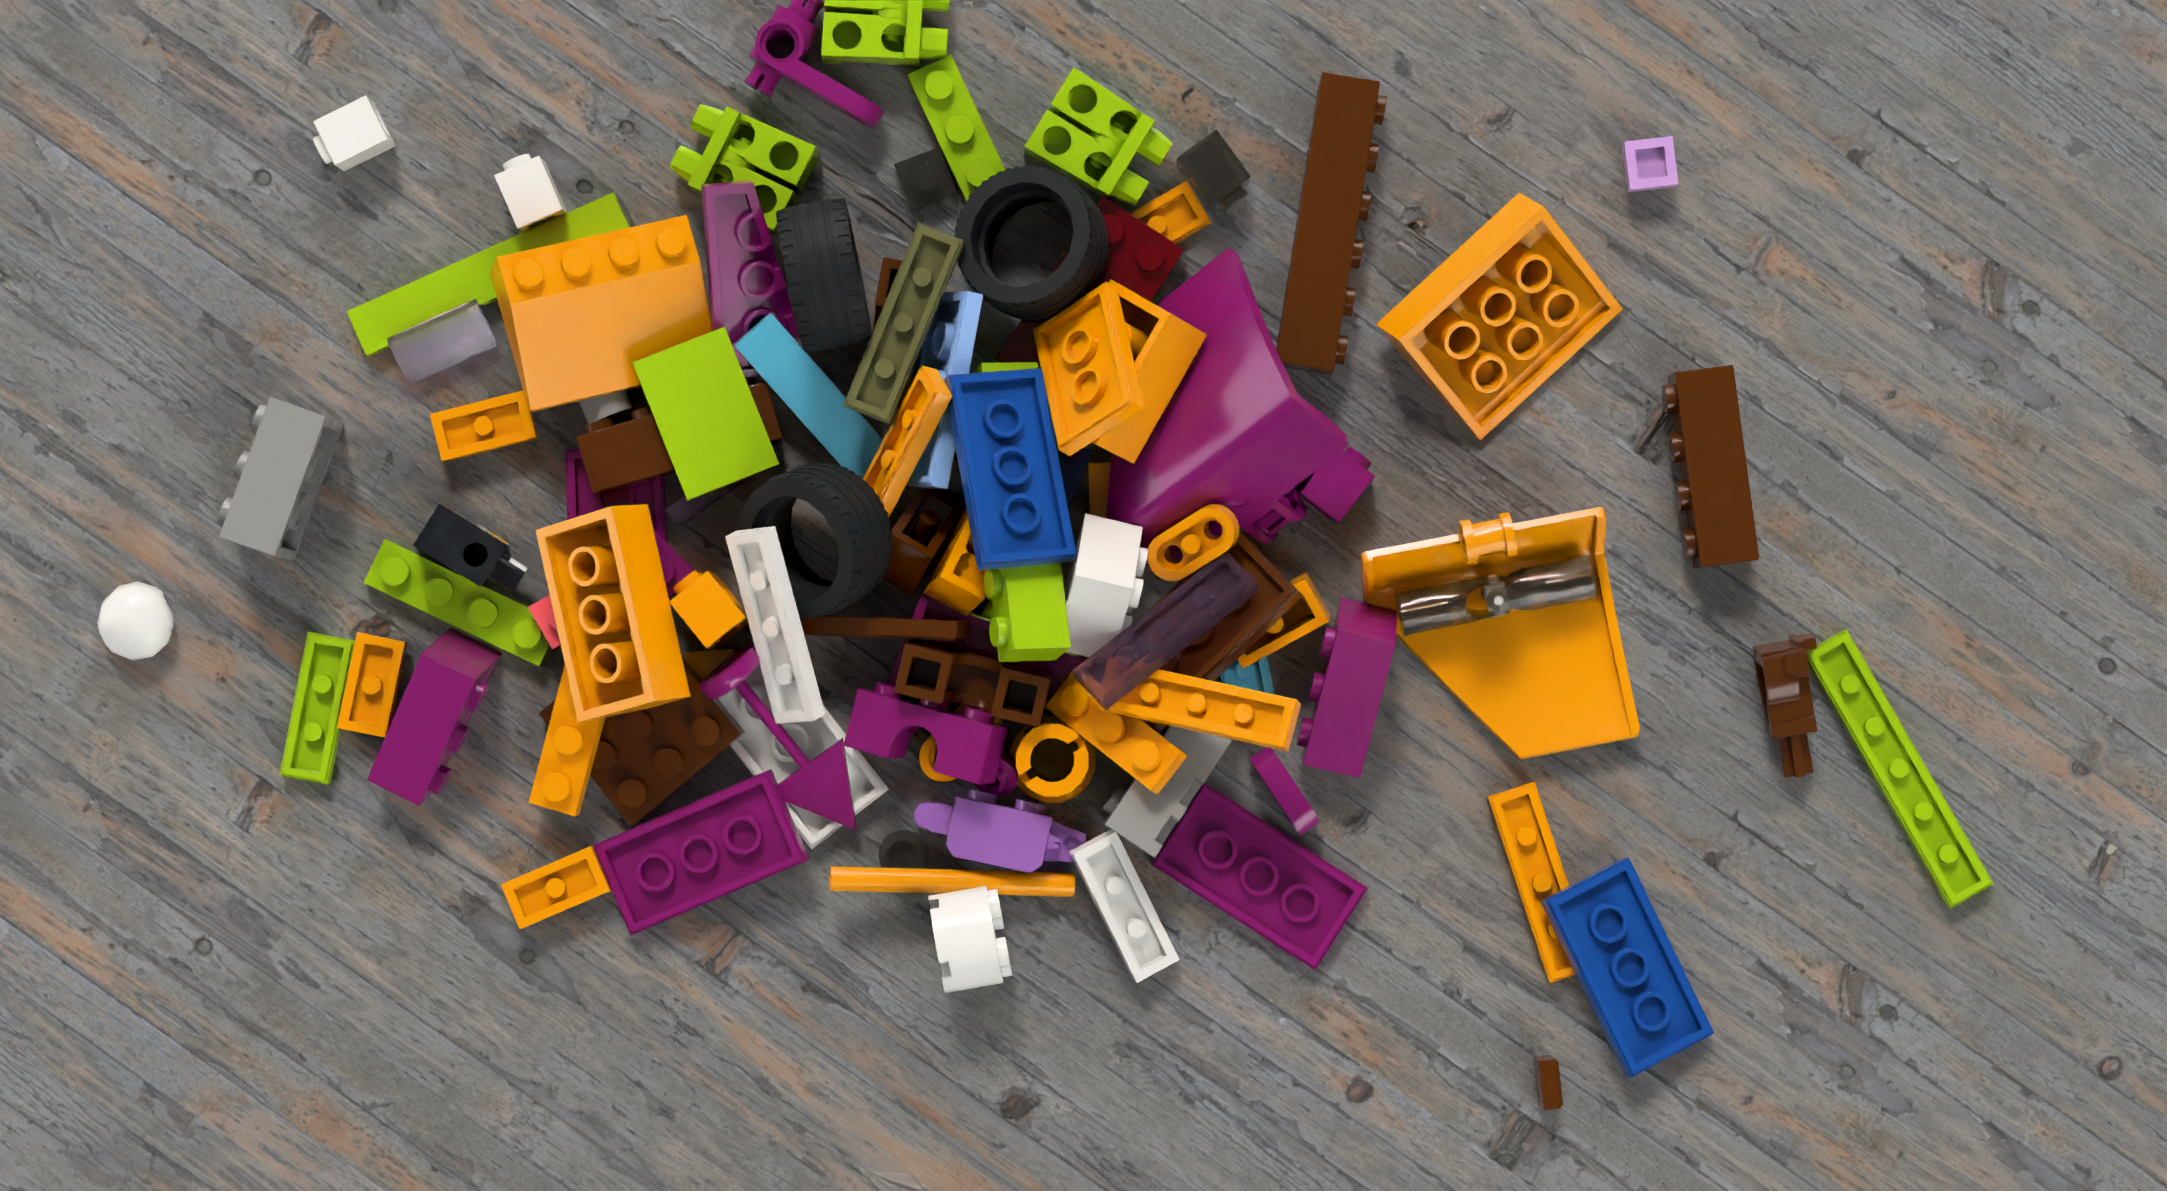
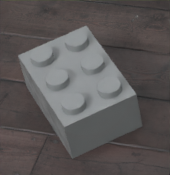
[217,397,344,561]

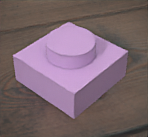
[1622,136,1679,192]

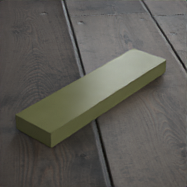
[843,222,965,425]

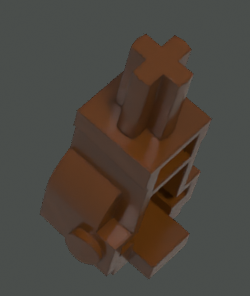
[1752,633,1817,778]

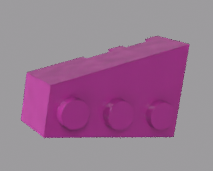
[1296,597,1397,778]

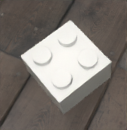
[1064,513,1148,662]

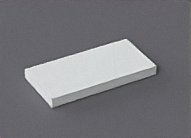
[718,646,889,849]

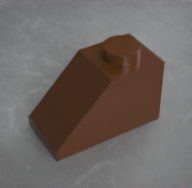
[883,488,966,596]

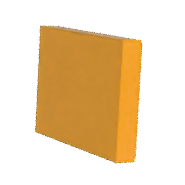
[1033,282,1145,456]

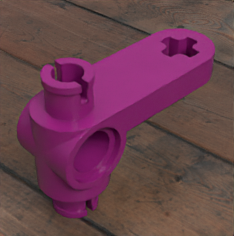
[744,0,885,129]

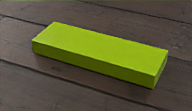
[279,632,355,785]

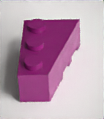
[367,628,503,806]

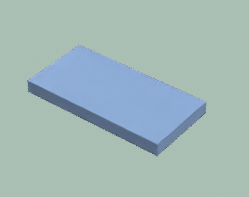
[906,291,983,489]

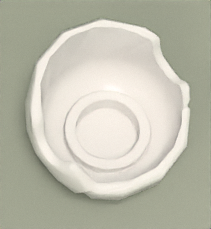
[97,581,174,661]

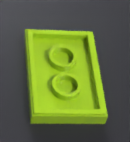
[632,327,779,501]

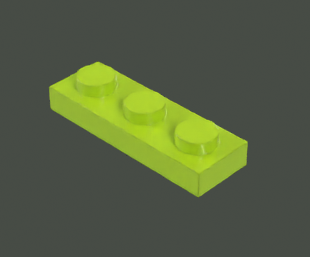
[907,54,1005,201]

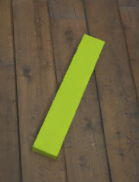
[346,192,630,357]
[1806,629,1994,908]

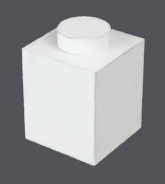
[313,95,396,172]
[494,154,568,233]

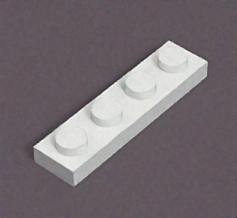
[725,526,825,724]

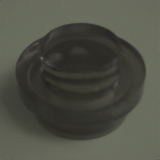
[879,830,928,869]

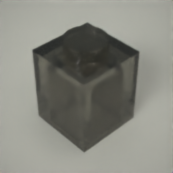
[1176,130,1251,211]

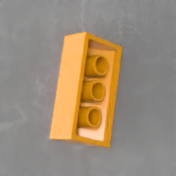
[536,504,691,723]

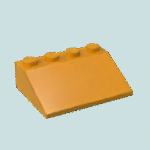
[1376,193,1623,441]
[490,215,711,413]

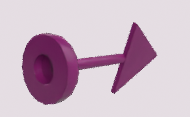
[699,644,857,830]

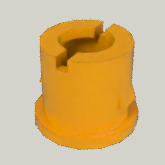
[1010,716,1096,803]

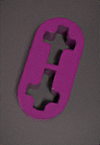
[1248,747,1320,836]

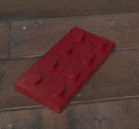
[996,196,1185,368]

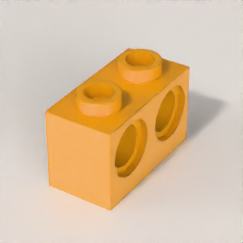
[923,508,986,617]
[669,570,748,650]

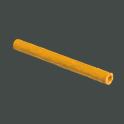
[829,866,1075,897]

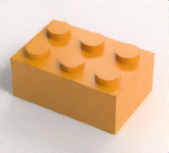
[1047,279,1207,464]

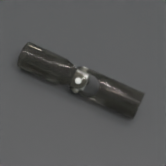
[1395,555,1597,636]

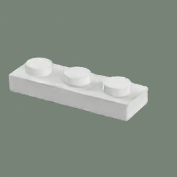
[1069,829,1180,983]

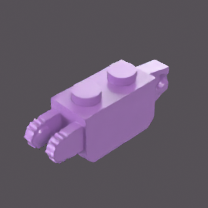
[912,789,1086,873]

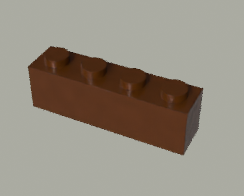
[1662,365,1759,569]
[576,377,782,497]

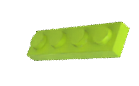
[363,539,551,667]

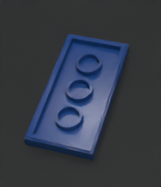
[944,368,1077,571]
[1540,857,1714,1078]

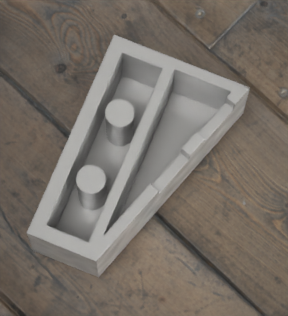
[1102,725,1232,858]

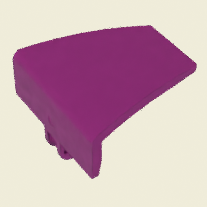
[1107,248,1349,569]

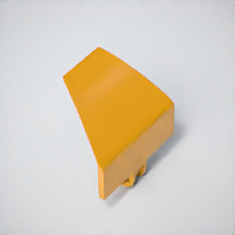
[1361,507,1640,760]

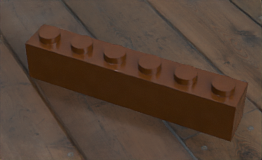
[1276,72,1387,375]

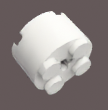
[928,886,1012,993]

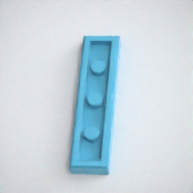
[734,312,883,479]

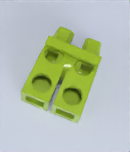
[821,0,950,66]
[1023,67,1173,206]
[669,104,821,237]

